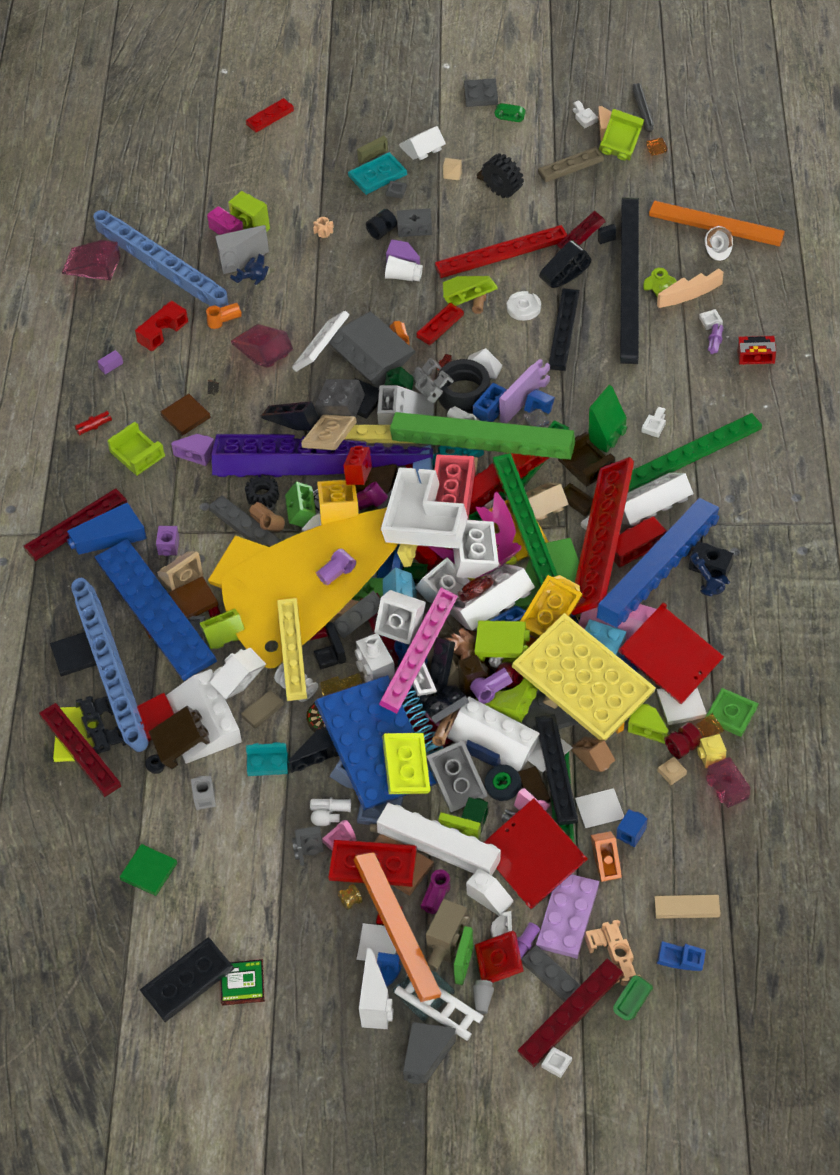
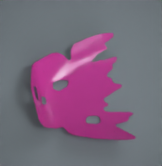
[428,492,522,578]

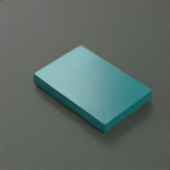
[348,152,408,195]

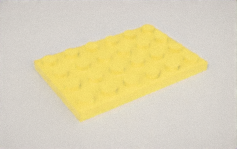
[512,613,656,741]

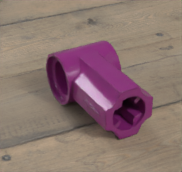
[356,482,388,510]
[421,869,451,914]

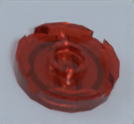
[457,574,494,601]

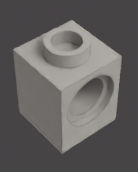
[191,776,216,810]

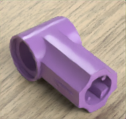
[316,549,356,586]
[470,668,513,704]

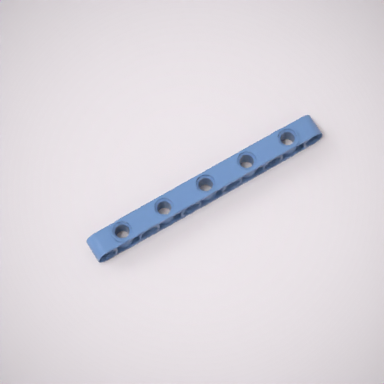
[93,210,229,308]
[71,578,149,752]

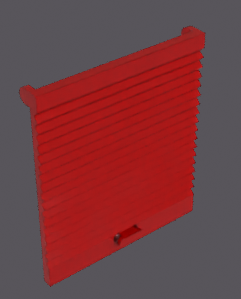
[618,602,724,704]
[483,798,588,909]

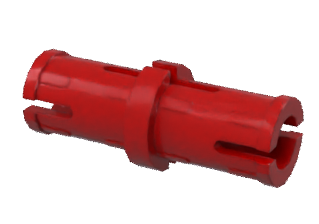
[74,411,112,436]

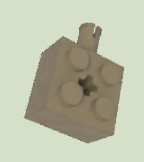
[426,899,470,972]

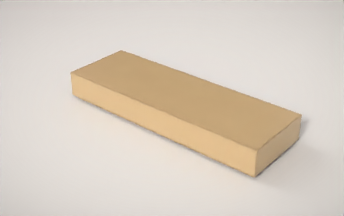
[654,895,720,919]

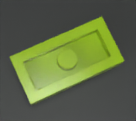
[438,812,481,840]

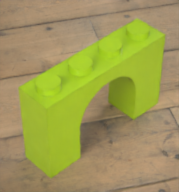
[475,647,538,722]

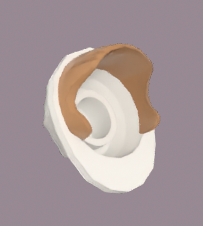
[705,226,733,261]

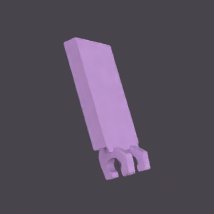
[499,359,550,423]

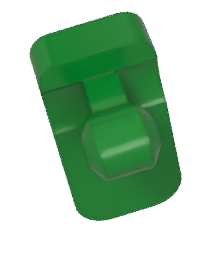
[613,975,653,1020]

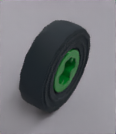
[485,765,521,801]

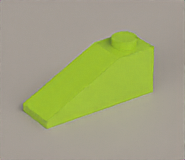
[443,276,498,306]

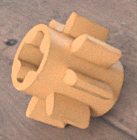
[313,217,334,238]

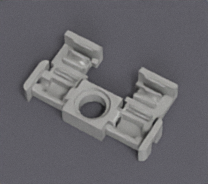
[411,358,454,404]

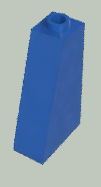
[67,502,147,555]

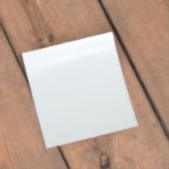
[356,923,396,962]

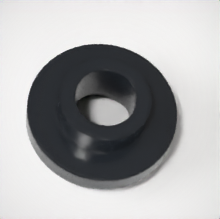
[145,754,165,774]

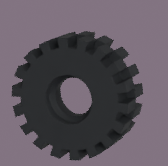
[481,153,524,198]

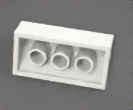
[622,472,693,526]
[448,697,540,771]

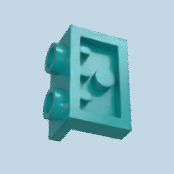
[246,742,288,776]

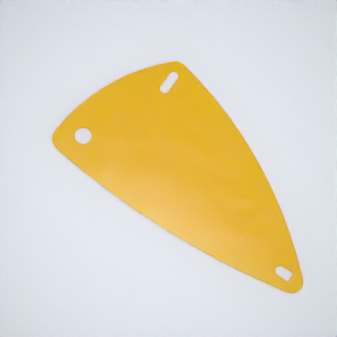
[221,508,398,668]

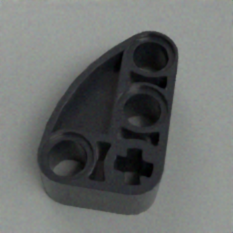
[539,240,592,288]

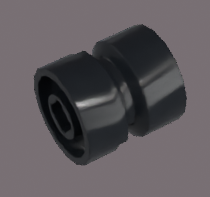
[365,209,398,240]

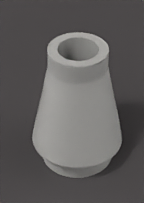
[473,980,494,1014]

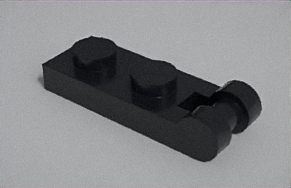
[430,637,456,695]

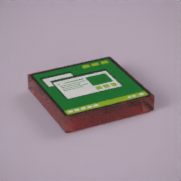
[220,959,265,1006]

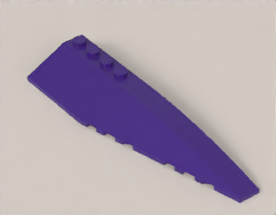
[211,434,433,477]

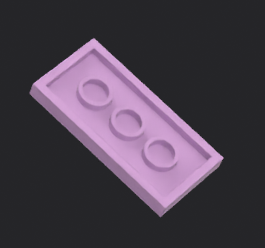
[536,874,599,959]

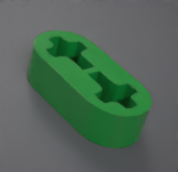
[494,103,526,122]

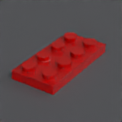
[328,840,417,887]

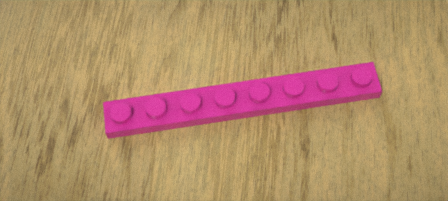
[379,588,458,714]

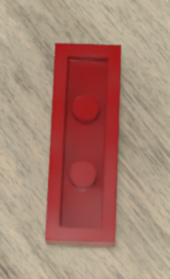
[246,98,294,133]
[416,303,464,345]

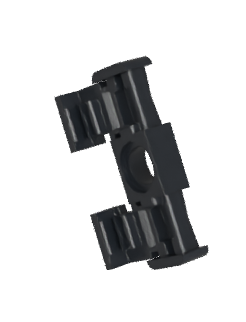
[76,696,126,754]

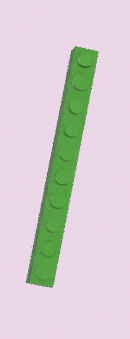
[390,412,575,460]

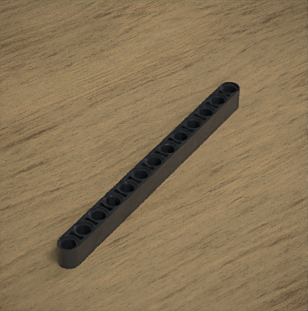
[620,197,639,364]

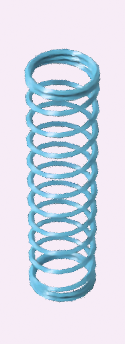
[391,679,443,756]

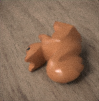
[446,628,475,660]

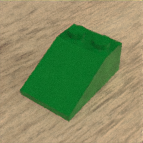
[588,385,628,453]

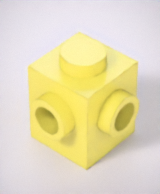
[697,734,726,768]

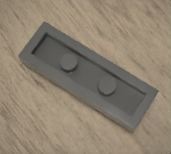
[332,590,381,639]
[521,945,580,1002]

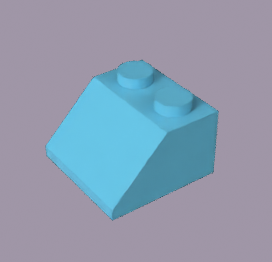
[383,567,417,599]

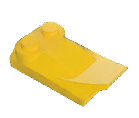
[520,575,582,639]

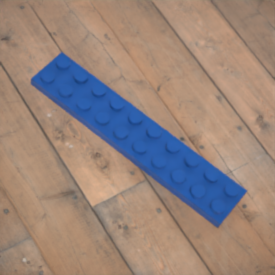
[95,539,217,681]

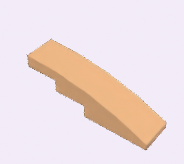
[657,269,724,308]

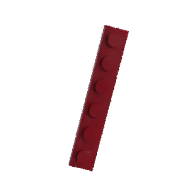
[24,488,127,561]
[39,703,122,798]
[517,958,624,1068]

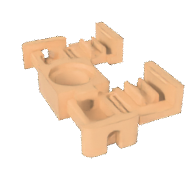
[584,920,640,986]

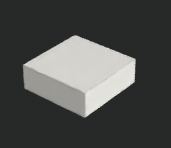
[699,309,723,330]
[542,1047,572,1078]

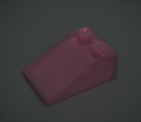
[62,240,121,281]
[231,324,293,367]

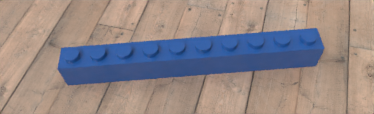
[597,498,719,628]

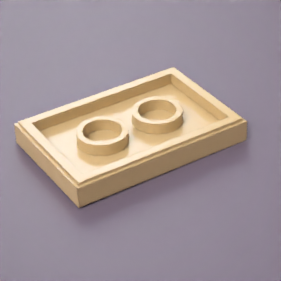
[301,414,357,450]

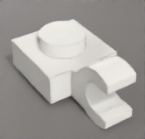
[573,100,598,128]
[642,407,666,438]

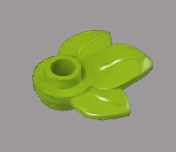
[643,267,677,297]

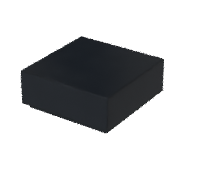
[598,224,616,244]
[314,645,339,670]

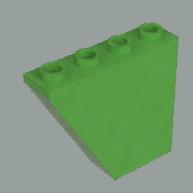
[514,538,579,610]

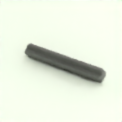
[633,83,654,131]

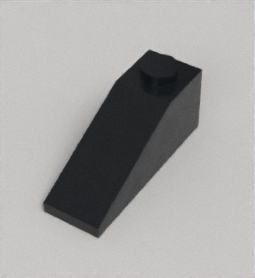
[261,401,320,431]

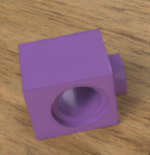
[156,526,180,556]

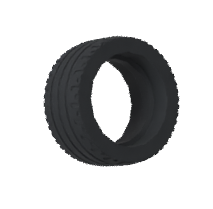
[437,359,490,414]

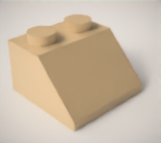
[526,482,568,521]
[157,551,203,592]

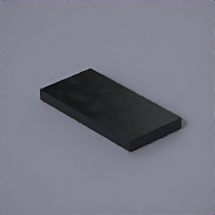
[140,937,234,1022]

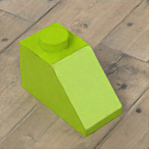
[628,704,668,744]

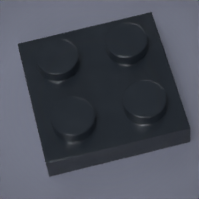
[422,684,469,723]

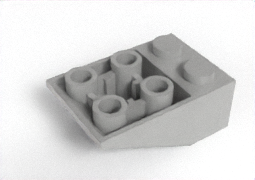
[377,385,434,425]

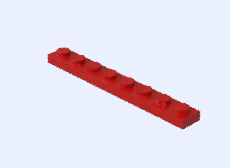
[435,225,567,278]

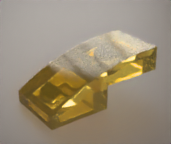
[320,673,363,697]

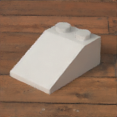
[359,948,394,1029]

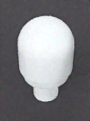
[311,809,340,826]

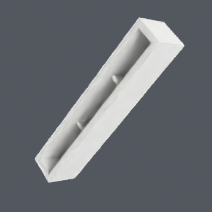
[377,803,501,876]

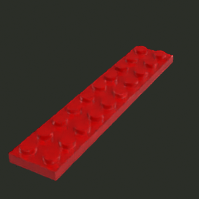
[571,457,634,615]

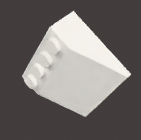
[450,563,535,631]
[166,669,242,764]

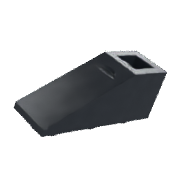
[288,726,339,773]

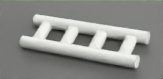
[394,975,484,1041]

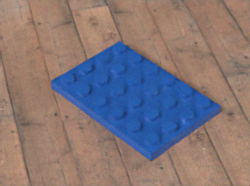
[315,675,436,810]

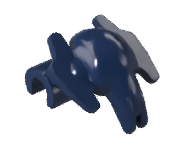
[230,254,269,285]
[690,552,730,596]

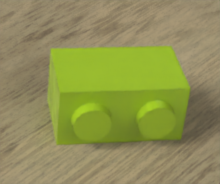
[199,609,245,649]

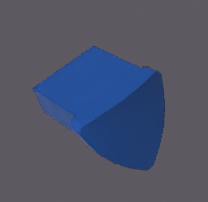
[377,952,402,987]

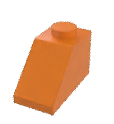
[591,831,622,882]

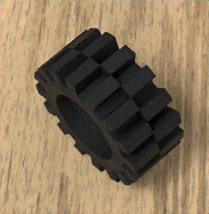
[245,474,279,508]

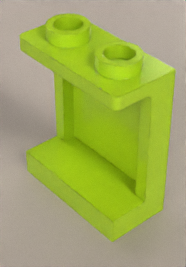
[599,109,644,161]
[107,422,165,476]
[475,621,530,661]

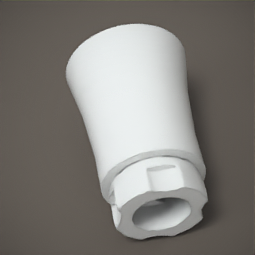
[385,255,423,282]

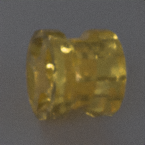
[338,884,363,910]

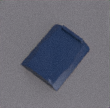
[466,740,501,767]

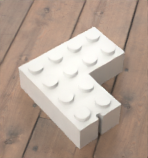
[381,468,468,549]

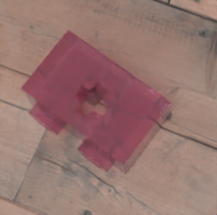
[706,756,751,808]

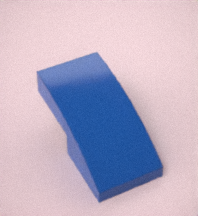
[657,941,706,971]

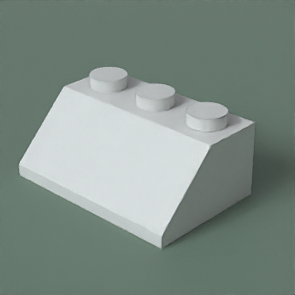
[453,520,499,578]

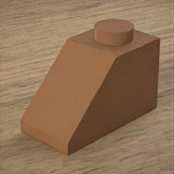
[571,737,615,772]

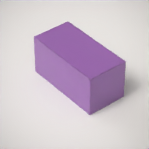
[97,350,123,374]

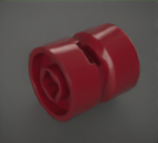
[664,722,702,759]

